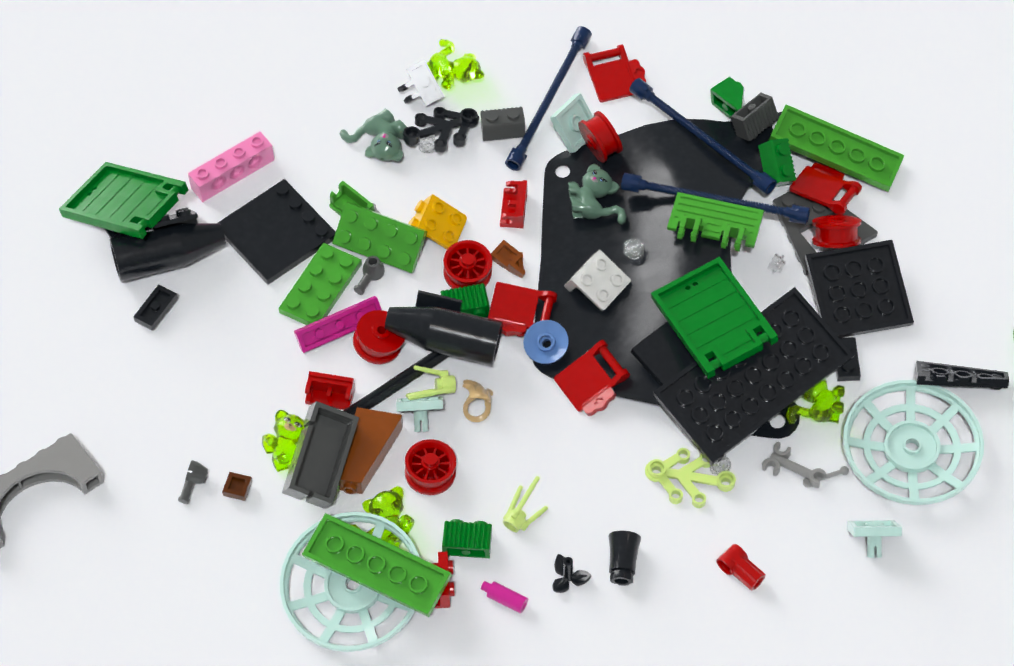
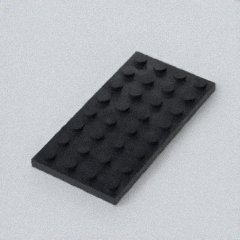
[653,287,854,465]

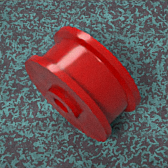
[578,111,623,163]
[812,215,861,248]
[443,240,492,289]
[353,310,405,364]
[405,439,456,495]

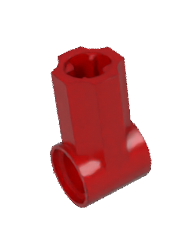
[716,544,766,591]

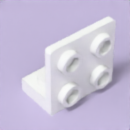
[564,250,631,311]

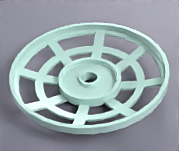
[843,380,984,505]
[280,512,420,652]

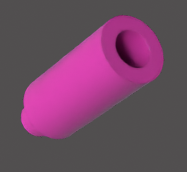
[481,581,529,614]

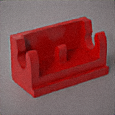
[500,180,528,229]
[305,371,355,410]

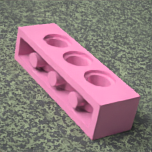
[188,131,274,202]

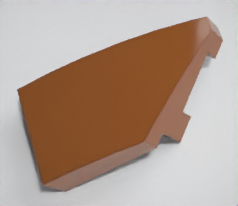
[491,240,525,278]

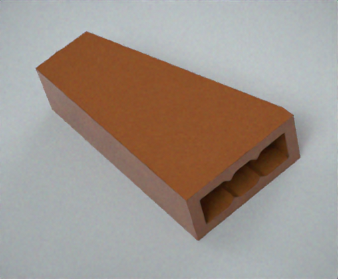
[339,407,403,494]

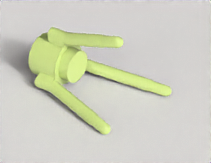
[406,365,456,400]
[503,476,548,533]

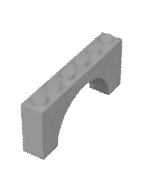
[0,433,104,549]

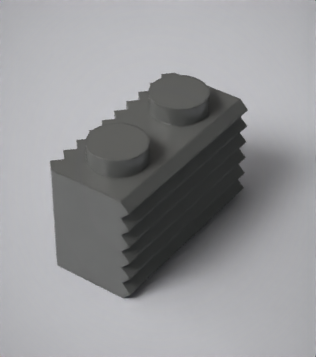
[730,92,779,141]
[480,106,525,141]

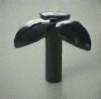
[552,554,592,593]

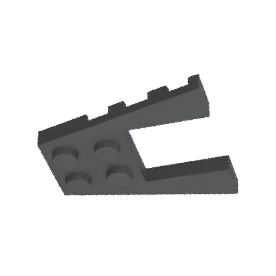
[772,191,878,276]

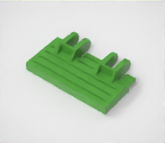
[667,192,764,252]

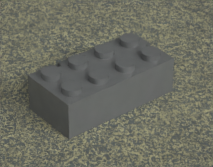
[282,401,359,509]

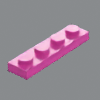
[294,296,382,353]

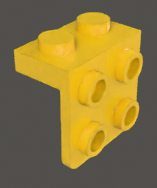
[408,194,467,249]

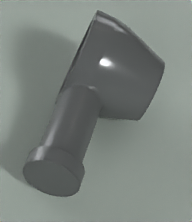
[354,256,385,295]
[178,460,209,504]

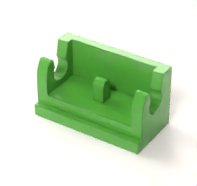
[329,181,374,216]

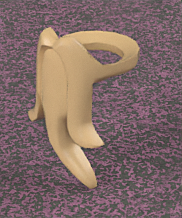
[462,379,493,422]

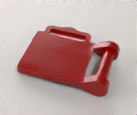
[583,44,646,103]
[789,163,862,215]
[488,282,558,337]
[554,340,630,416]

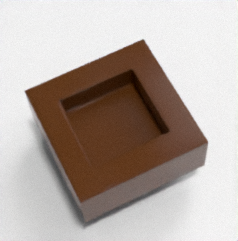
[222,472,252,501]

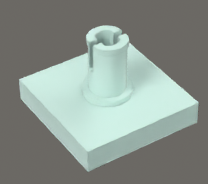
[550,93,594,153]
[396,396,443,432]
[847,520,902,558]

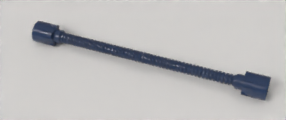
[505,26,592,171]
[629,78,777,195]
[621,173,810,225]

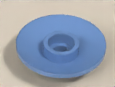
[523,320,569,364]

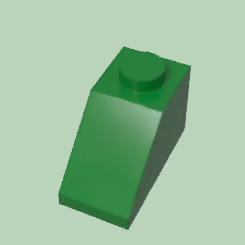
[710,76,745,119]

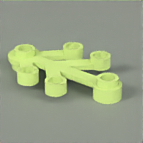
[645,448,736,508]

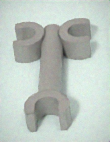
[762,441,826,488]

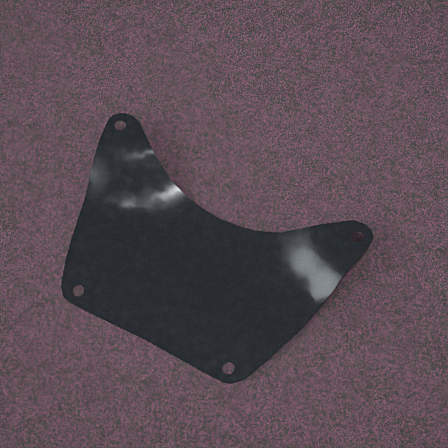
[533,112,800,438]

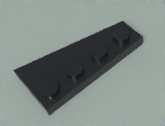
[915,360,1009,390]

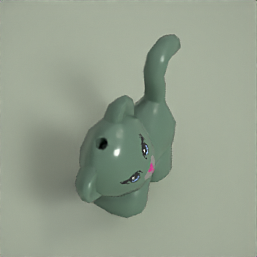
[339,108,407,161]
[568,164,627,224]

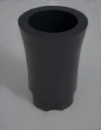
[608,530,641,586]

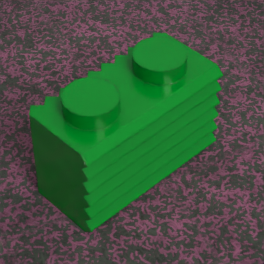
[758,138,797,187]
[440,283,490,317]
[442,519,492,559]

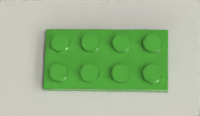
[332,202,427,273]
[278,243,362,325]

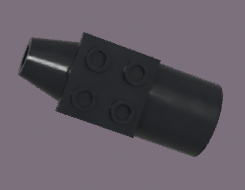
[109,207,226,282]
[384,290,503,366]

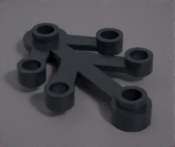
[403,107,479,153]

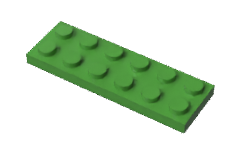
[769,104,905,192]
[302,513,452,617]

